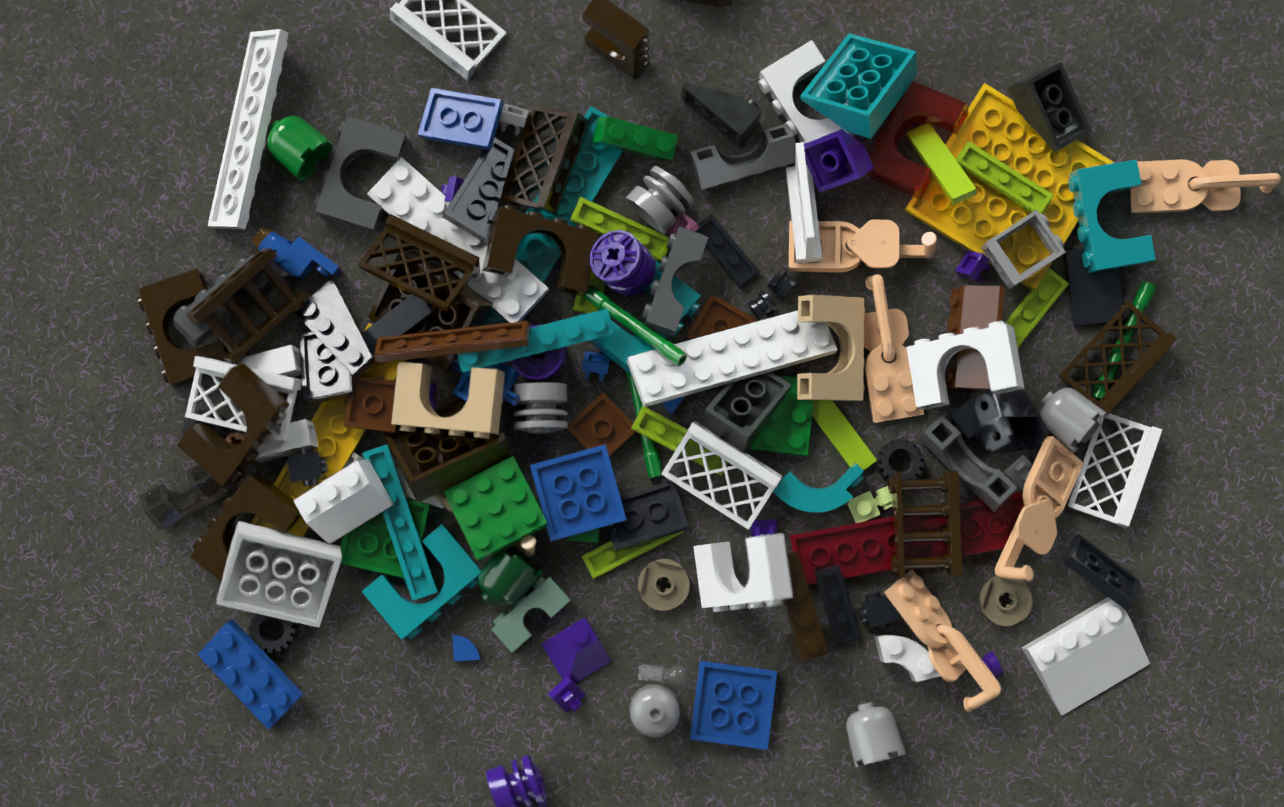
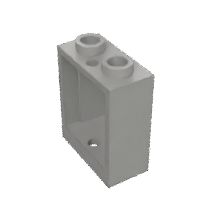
[981,210,1065,289]

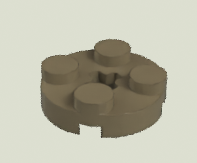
[638,559,690,611]
[979,576,1032,626]

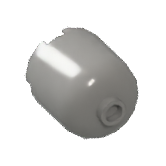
[1040,388,1107,453]
[629,684,680,738]
[846,702,906,767]

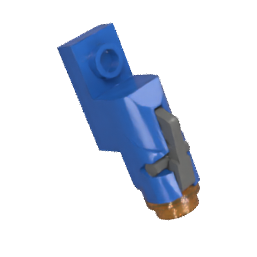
[252,227,343,279]

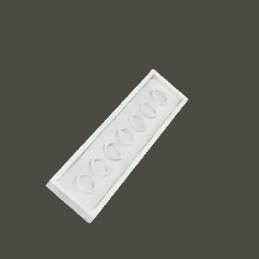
[208,29,288,229]
[367,157,549,323]
[627,311,837,407]

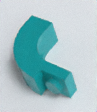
[773,462,864,513]

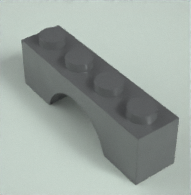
[690,124,796,190]
[642,227,708,337]
[173,254,273,348]
[920,415,1018,513]

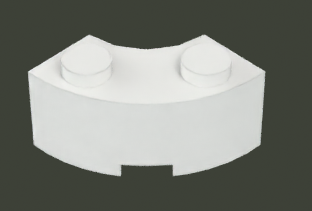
[874,635,941,682]

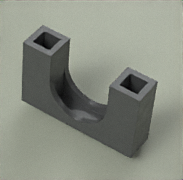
[314,116,408,234]

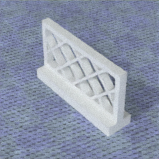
[390,0,506,81]
[786,142,822,264]
[185,356,302,441]
[1067,413,1162,529]
[661,421,782,530]

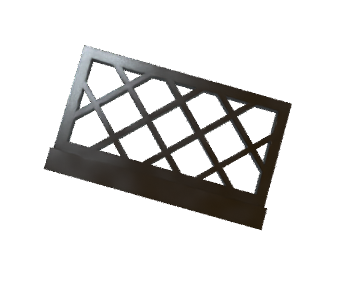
[500,105,590,216]
[358,214,480,312]
[1059,301,1177,418]

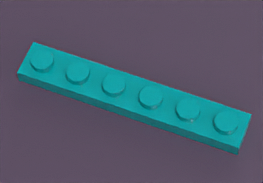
[457,308,614,373]
[363,445,438,601]

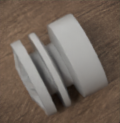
[626,166,694,234]
[513,383,568,434]

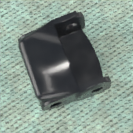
[974,390,1049,454]

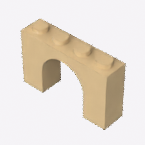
[797,295,865,401]
[391,362,505,439]

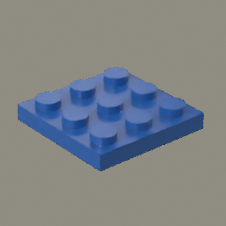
[530,444,626,541]
[690,660,777,750]

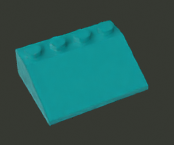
[801,33,918,139]

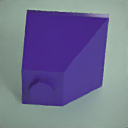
[804,129,874,193]
[541,617,612,684]

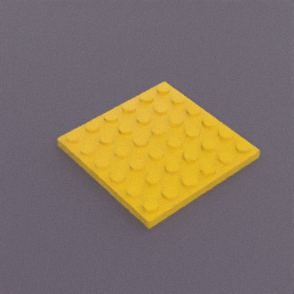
[904,83,1114,290]

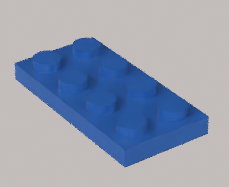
[198,619,303,730]

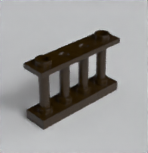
[185,248,309,363]
[888,471,962,578]

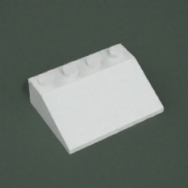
[216,521,342,627]
[1021,597,1150,716]

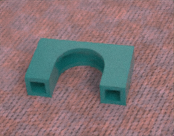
[1068,159,1156,273]
[589,260,701,376]
[362,524,482,640]

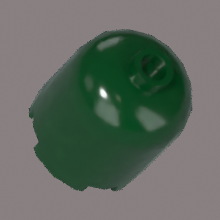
[478,544,544,607]

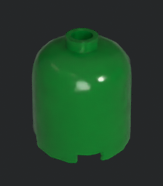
[267,116,333,181]

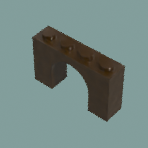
[582,0,650,78]
[482,205,599,296]
[137,268,229,387]
[177,363,290,486]
[190,472,302,582]
[782,551,829,661]

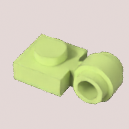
[847,486,893,523]

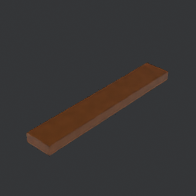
[374,321,531,363]

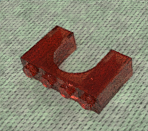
[867,81,969,200]

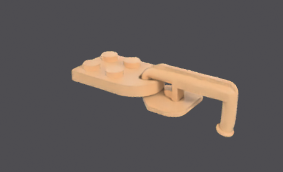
[1130,160,1281,213]
[789,220,937,272]
[864,275,924,423]
[995,436,1084,581]
[884,569,1001,712]

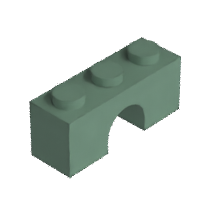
[491,577,571,653]

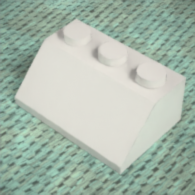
[293,460,394,544]

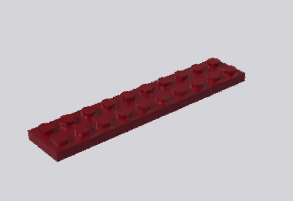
[789,492,1025,585]

